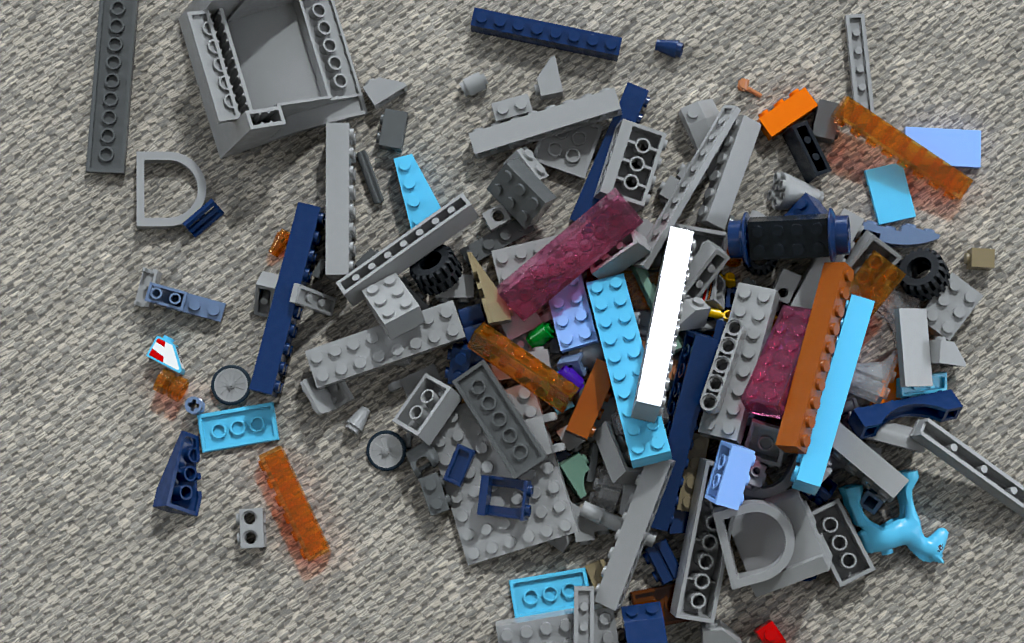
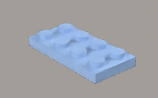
[544,269,599,353]

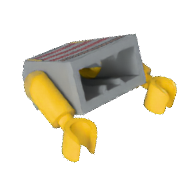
[700,272,736,323]

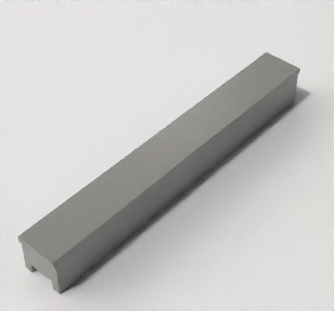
[909,418,1024,518]

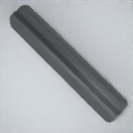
[356,150,384,205]

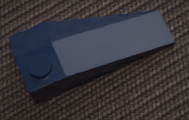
[153,431,202,517]

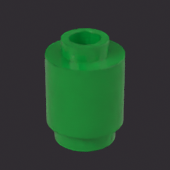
[526,322,555,348]

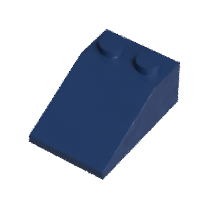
[621,601,668,643]

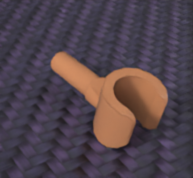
[737,78,762,98]

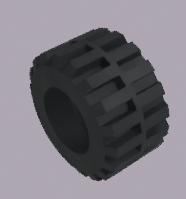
[409,244,463,295]
[896,248,950,301]

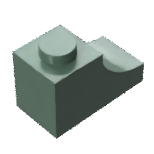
[559,452,590,499]

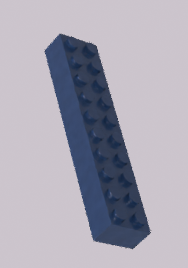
[249,202,326,398]
[651,330,719,531]

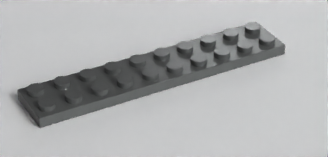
[86,0,139,175]

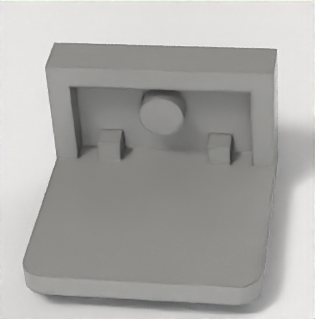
[300,377,354,415]

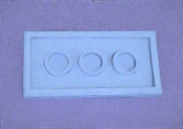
[903,127,981,169]

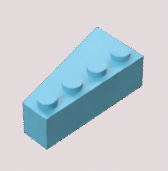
[394,154,441,229]

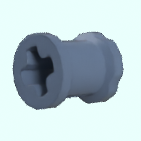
[185,397,205,415]

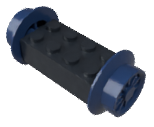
[728,208,851,266]

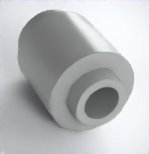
[459,72,488,97]

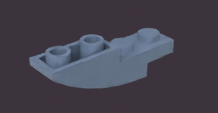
[861,220,940,248]
[145,282,226,322]

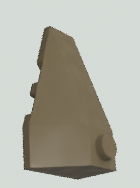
[467,252,514,328]

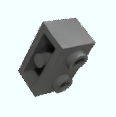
[419,472,452,516]

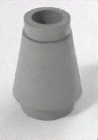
[345,405,371,435]

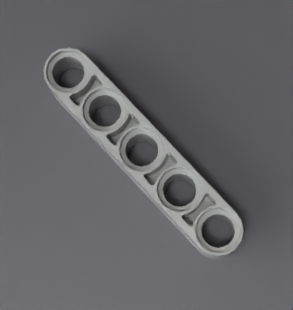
[700,318,746,415]

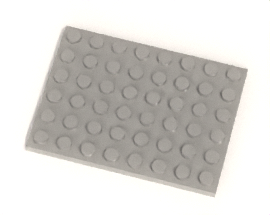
[432,381,579,566]

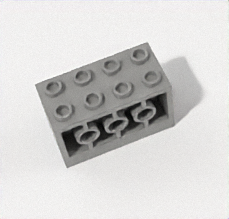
[593,119,668,212]

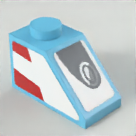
[146,335,185,375]

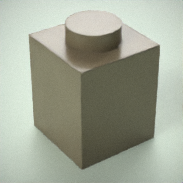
[964,248,995,271]

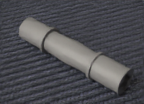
[579,501,657,547]

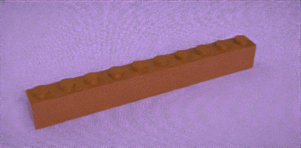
[775,262,854,454]

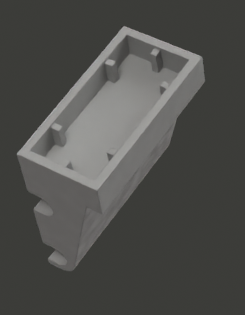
[731,488,833,597]

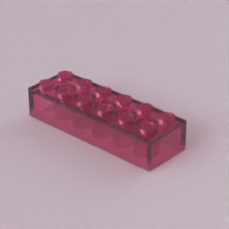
[741,305,812,419]

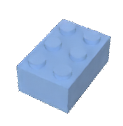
[704,440,756,510]

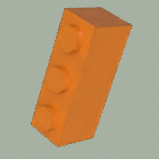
[757,87,818,141]

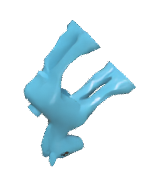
[838,469,949,564]

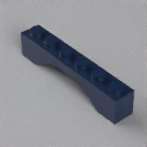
[847,389,963,439]

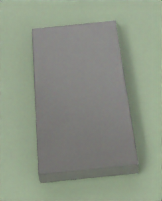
[894,308,933,387]

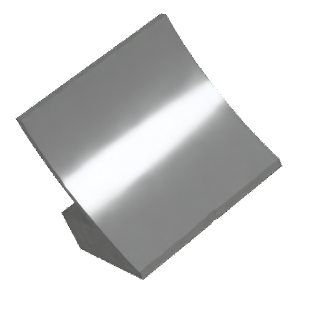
[178,0,368,159]

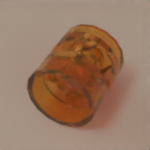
[153,368,190,402]

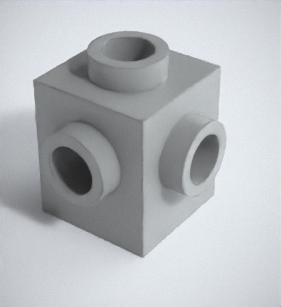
[745,460,767,492]

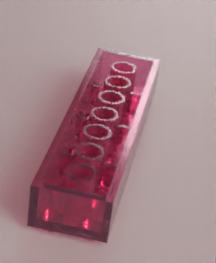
[497,187,643,321]

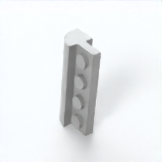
[842,411,925,453]

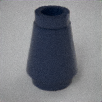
[655,39,684,59]

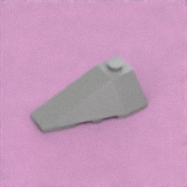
[678,99,724,181]

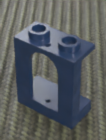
[477,475,534,521]

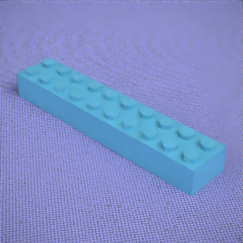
[586,273,672,469]
[790,294,875,495]

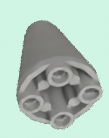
[767,172,824,210]

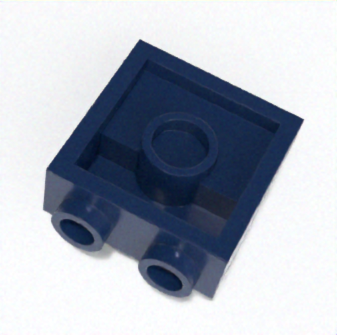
[444,343,492,385]

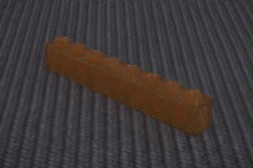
[831,96,973,201]

